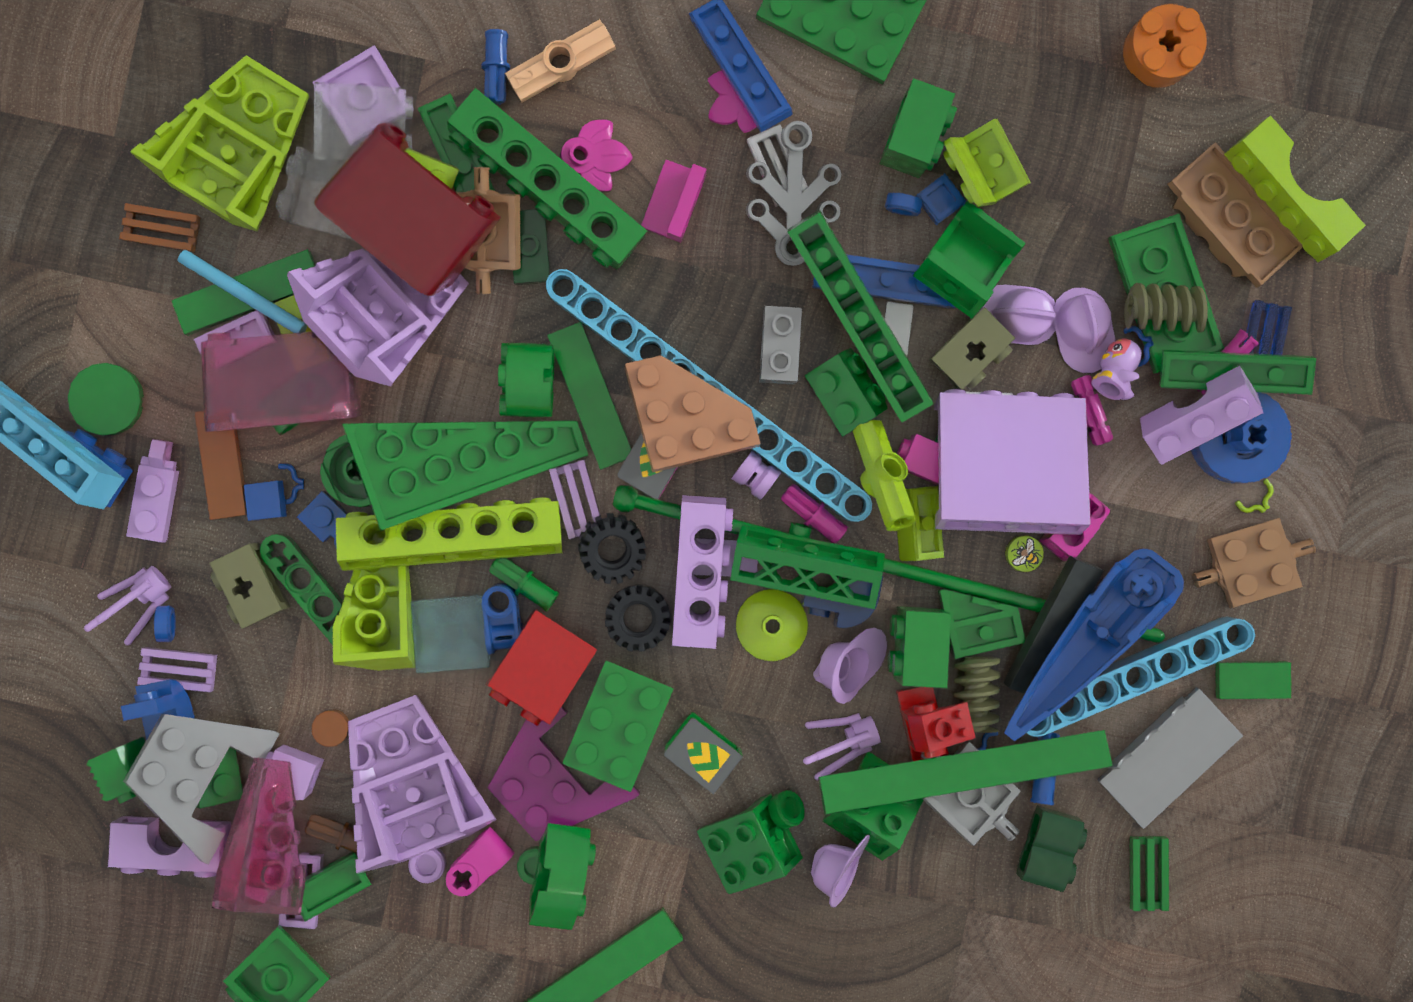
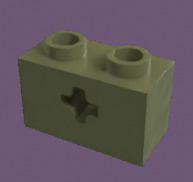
[928,307,1015,390]
[210,543,290,629]

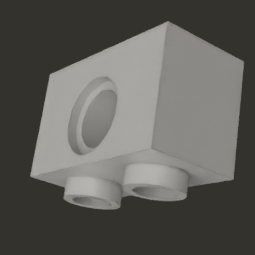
[759,306,802,385]

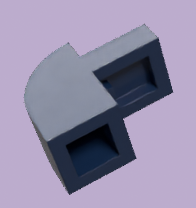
[801,576,883,628]

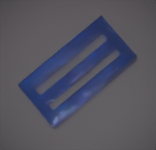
[1244,300,1292,355]

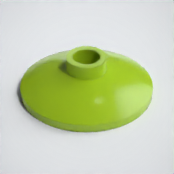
[736,589,808,661]

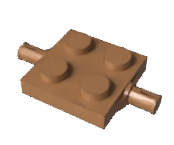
[456,167,521,294]
[1192,518,1316,608]

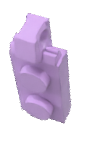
[126,439,179,543]

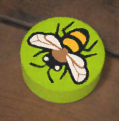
[1005,536,1044,572]

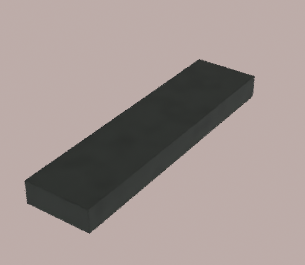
[1003,555,1104,694]

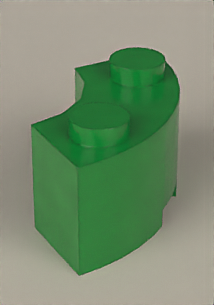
[529,823,596,930]

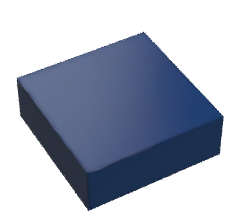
[915,173,967,226]
[244,481,287,521]

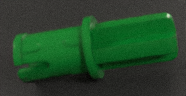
[489,558,559,612]

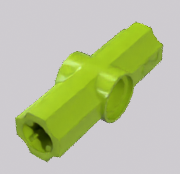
[853,420,917,531]

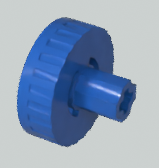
[1191,392,1292,483]

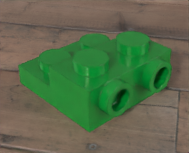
[223,925,331,1002]

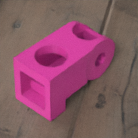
[1039,492,1110,561]

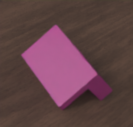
[641,160,707,243]

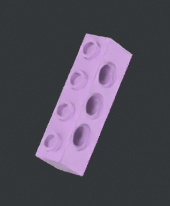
[672,495,733,649]

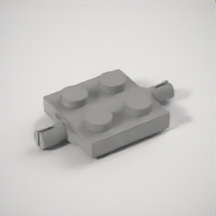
[921,741,1021,846]

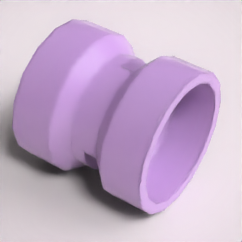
[731,450,781,500]

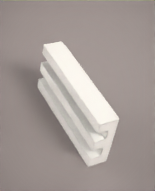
[747,124,808,207]

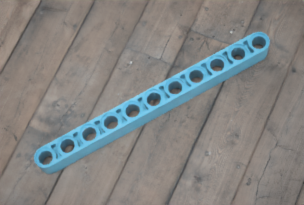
[546,269,872,522]

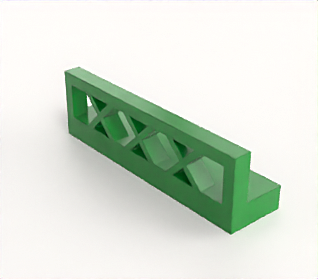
[730,525,885,609]

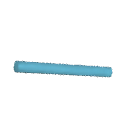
[178,250,307,336]

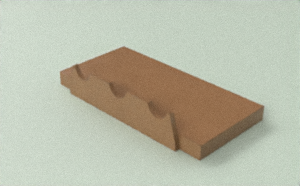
[1167,142,1303,288]

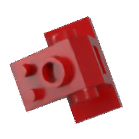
[896,686,976,761]

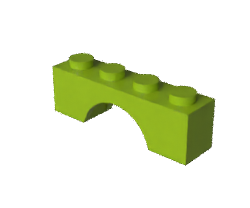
[1224,115,1366,263]

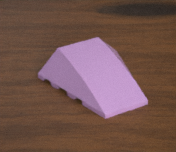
[287,248,469,387]
[348,695,496,873]

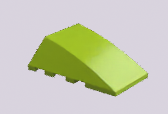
[130,55,309,232]

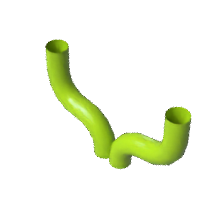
[1235,479,1274,513]

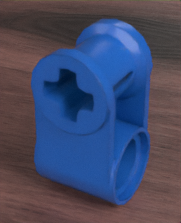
[482,583,524,655]

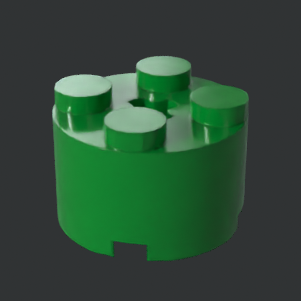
[498,343,554,417]
[320,435,371,507]

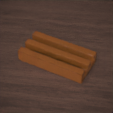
[119,203,201,253]

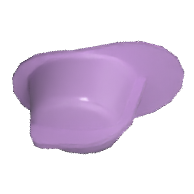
[982,284,1056,345]
[1053,288,1115,373]
[813,627,887,704]
[811,835,870,907]

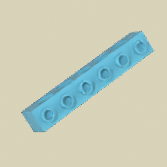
[0,381,124,510]

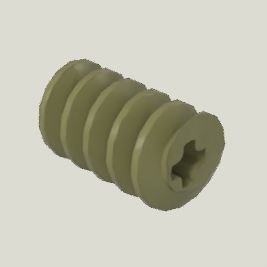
[1124,283,1208,333]
[953,656,1001,733]

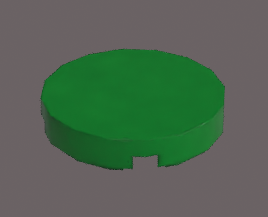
[68,363,144,436]

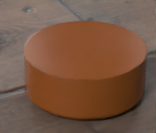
[311,709,349,747]

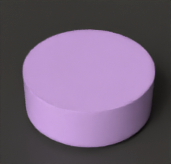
[408,848,446,883]

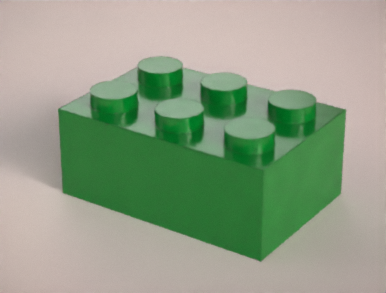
[562,660,674,792]

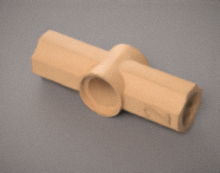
[505,19,616,103]

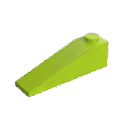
[333,532,415,671]

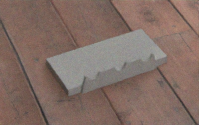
[1097,687,1243,829]

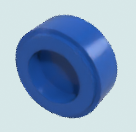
[885,193,923,216]
[154,606,176,642]

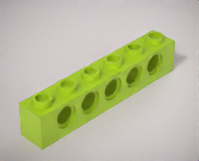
[336,497,563,571]

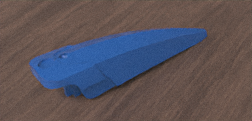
[1004,548,1184,741]

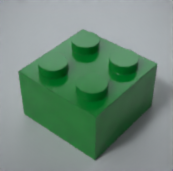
[879,78,957,178]
[888,606,951,688]

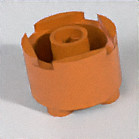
[1123,4,1207,87]

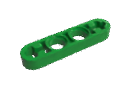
[260,534,343,646]

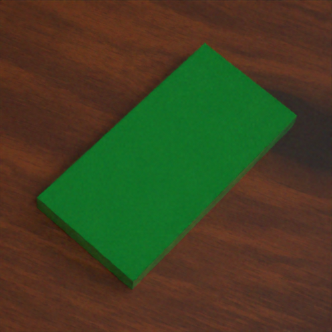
[1108,214,1224,374]

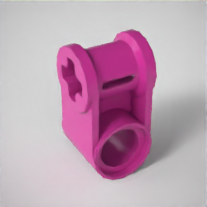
[446,826,515,897]

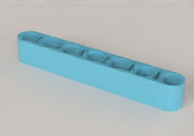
[1014,616,1255,737]

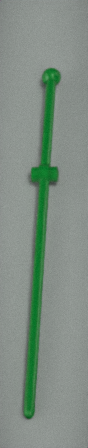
[612,484,1165,643]

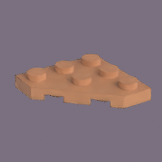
[624,355,761,473]

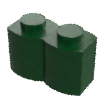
[1016,805,1087,892]

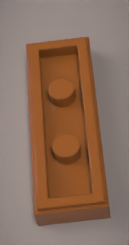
[194,407,247,520]

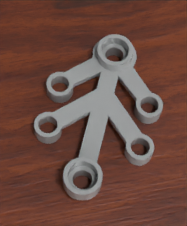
[746,121,841,266]

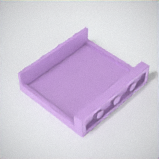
[934,389,1090,535]

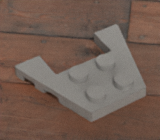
[123,714,280,865]

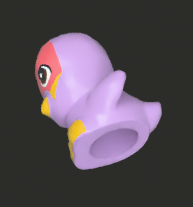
[1091,338,1142,400]

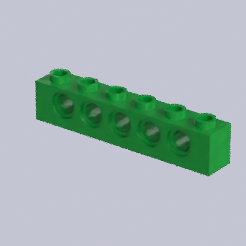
[447,88,647,270]
[788,210,933,423]

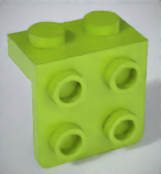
[943,119,1031,207]

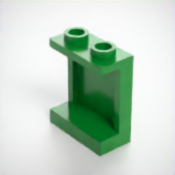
[913,201,1025,319]

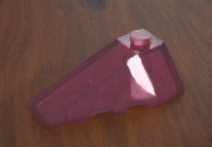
[212,758,306,915]

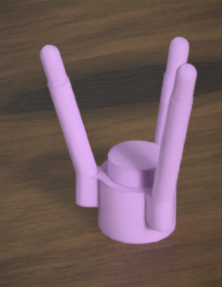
[84,566,171,646]
[803,713,881,781]

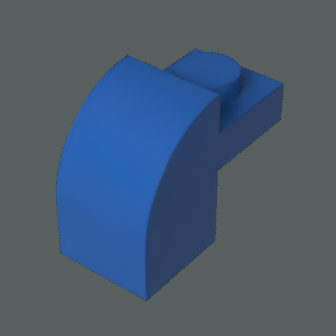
[121,679,195,740]

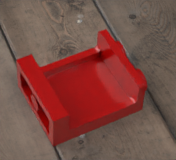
[485,610,597,726]

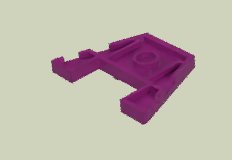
[487,706,640,841]

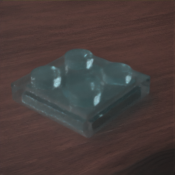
[411,595,490,673]

